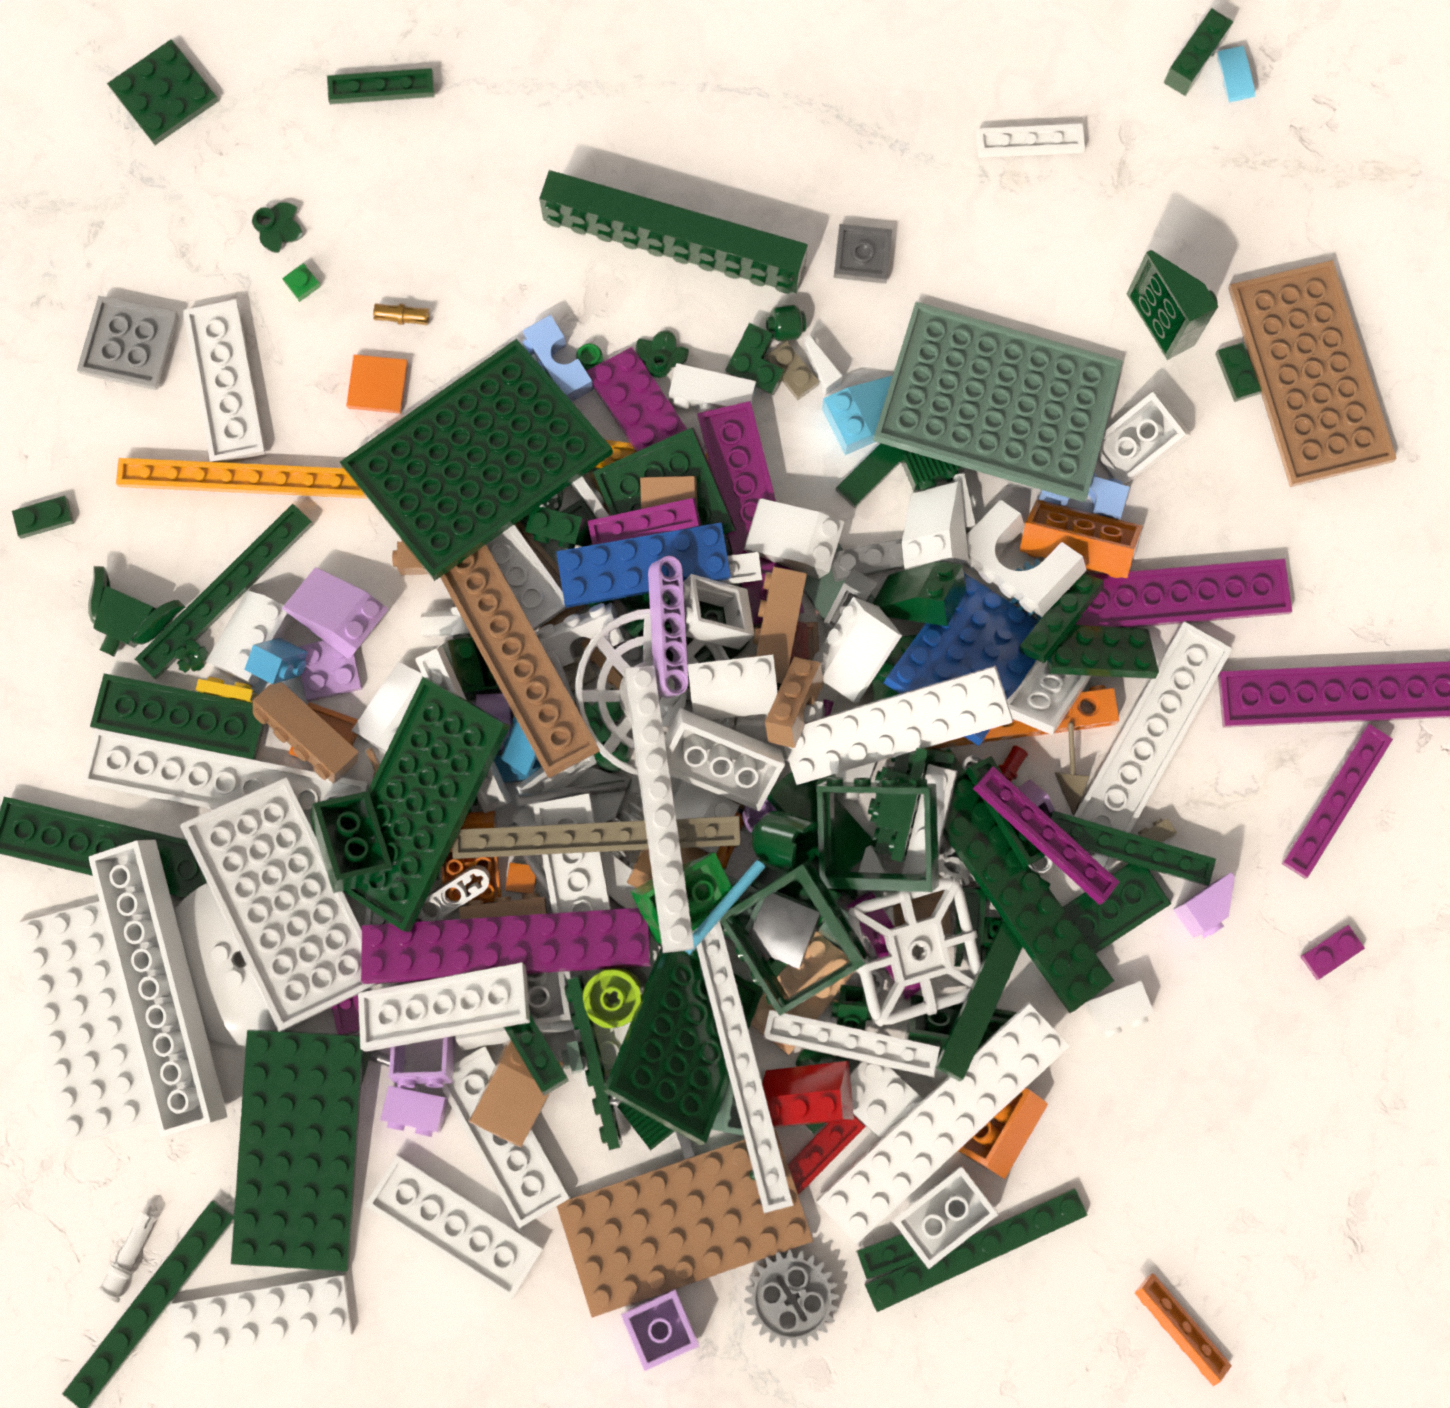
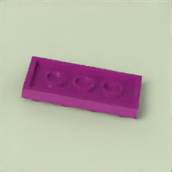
[586,347,687,452]

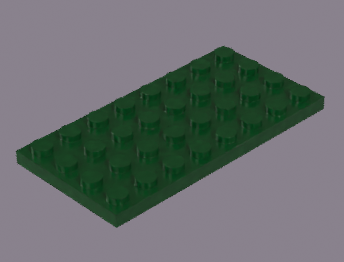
[344,677,510,932]
[231,1029,364,1272]

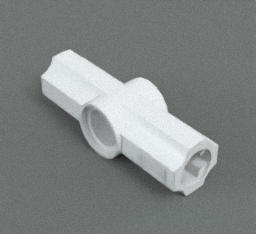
[420,607,472,639]

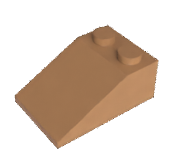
[468,1040,564,1147]

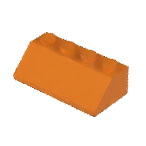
[1020,499,1143,578]

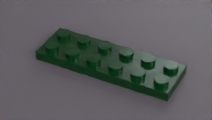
[90,673,264,760]

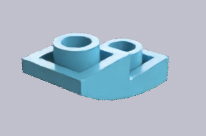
[1217,46,1255,103]

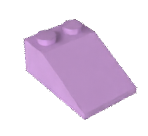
[282,567,388,659]

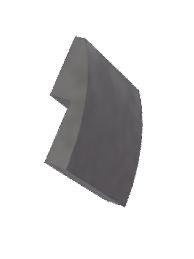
[750,892,821,969]

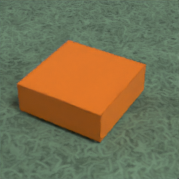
[505,863,537,894]

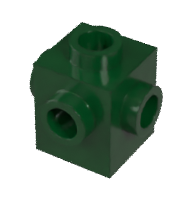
[831,985,872,1031]

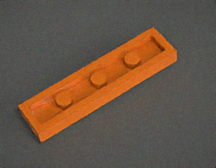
[1134,1273,1232,1386]

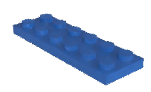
[556,523,731,608]

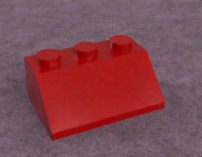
[762,1061,854,1128]

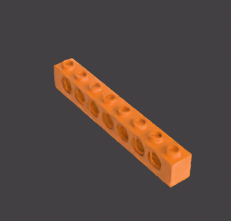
[929,685,1120,749]

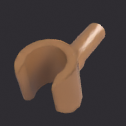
[366,748,380,778]

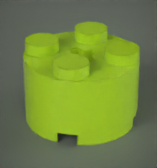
[583,968,644,1029]

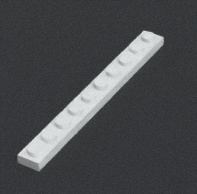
[624,666,694,953]
[692,920,793,1213]

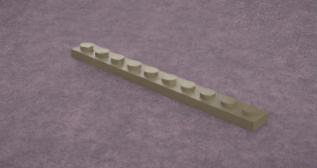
[452,816,741,859]

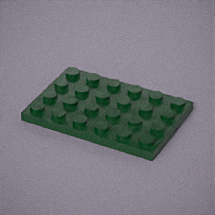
[603,946,763,1145]

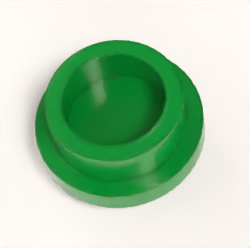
[576,344,603,370]

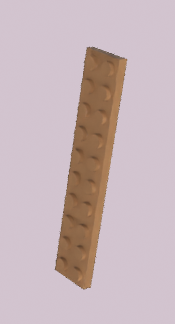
[440,545,600,779]

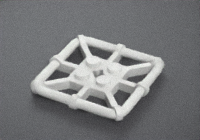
[847,877,981,1026]

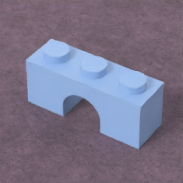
[522,315,593,402]
[1038,473,1130,520]

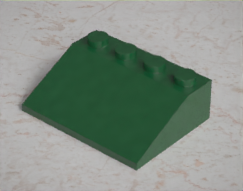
[1126,250,1219,360]

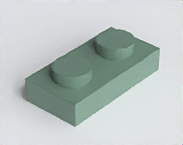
[561,1041,583,1074]

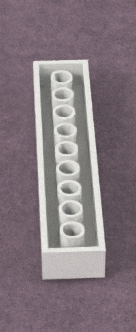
[88,840,228,1137]

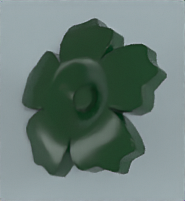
[173,639,208,673]

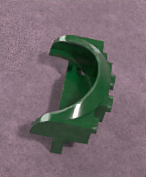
[868,747,955,862]

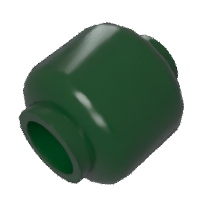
[765,305,806,341]

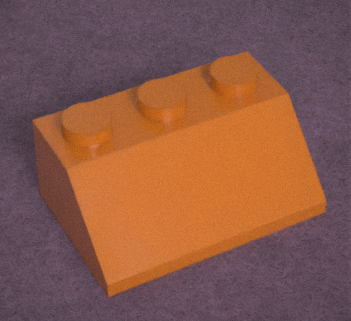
[958,1088,1048,1179]

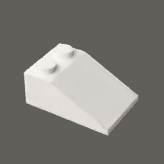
[1098,392,1192,485]
[902,481,969,569]
[743,498,844,579]
[892,1164,998,1269]

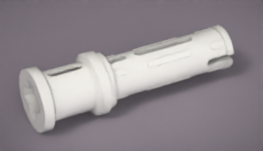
[95,1211,157,1303]

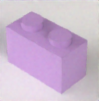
[381,1086,448,1137]

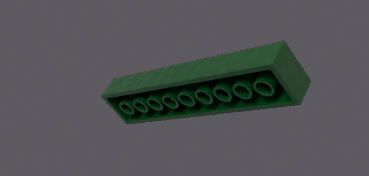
[539,170,808,294]

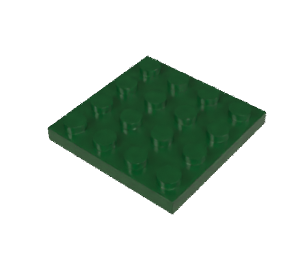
[593,427,737,535]

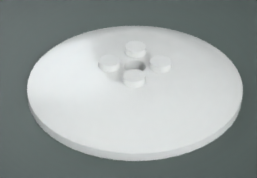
[174,883,301,1046]

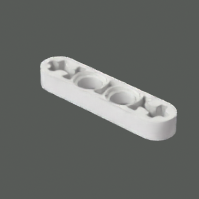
[415,865,490,922]

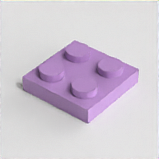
[298,641,362,702]

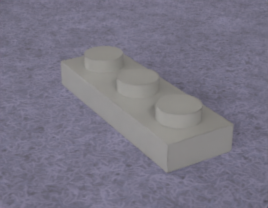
[831,538,904,582]

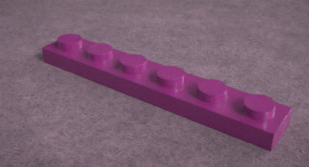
[1281,724,1393,879]
[973,766,1119,905]

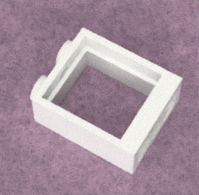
[683,574,755,650]

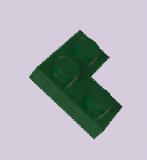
[725,323,786,396]

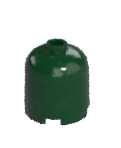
[752,811,819,872]

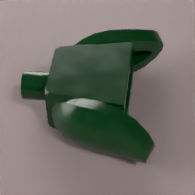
[88,566,185,657]

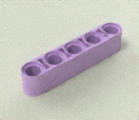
[648,556,688,698]

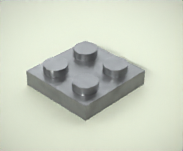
[833,224,892,284]

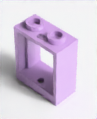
[389,1036,455,1089]

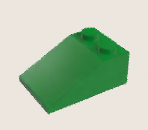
[630,852,739,944]

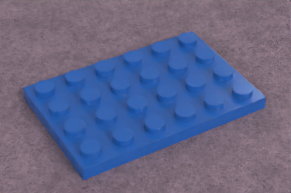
[884,573,1039,746]

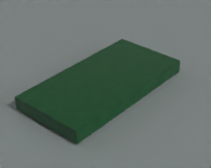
[767,771,876,872]
[1063,864,1172,954]

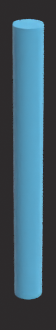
[685,860,765,954]

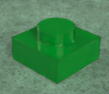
[282,263,321,302]

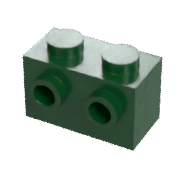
[525,507,590,549]

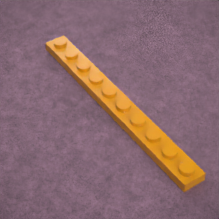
[116,458,367,499]

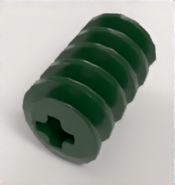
[594,729,630,773]

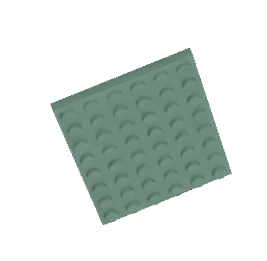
[873,301,1123,502]

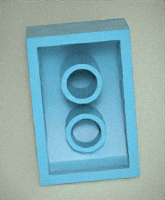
[822,375,893,455]

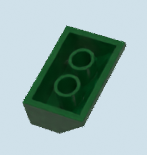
[310,791,393,893]

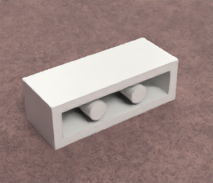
[669,363,756,412]

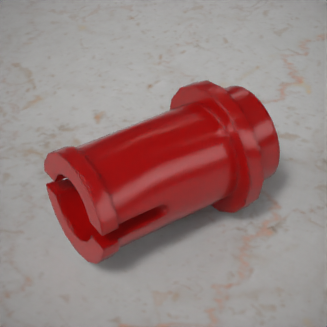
[998,745,1028,782]

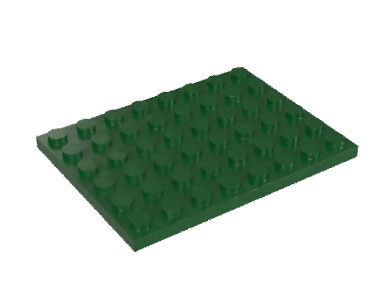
[340,338,614,581]

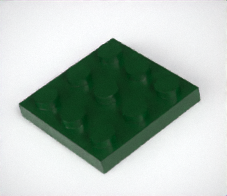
[107,39,219,146]

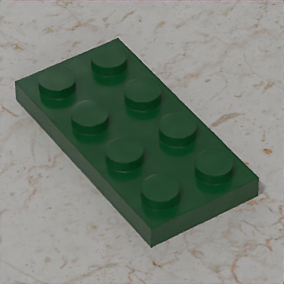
[1047,625,1159,679]

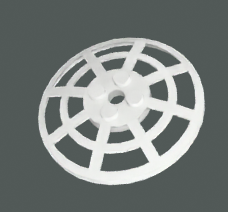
[575,609,735,777]

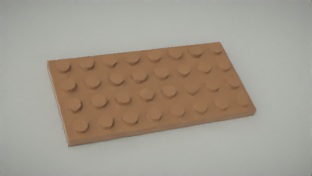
[1228,260,1397,487]
[557,1129,813,1318]

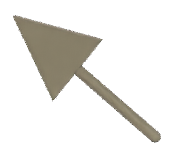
[1055,722,1090,816]

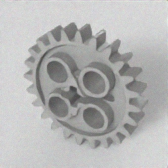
[744,1250,840,1348]

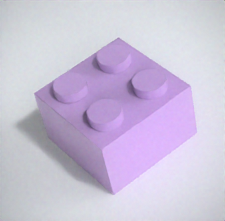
[621,1289,699,1371]

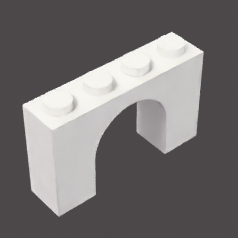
[963,500,1086,617]

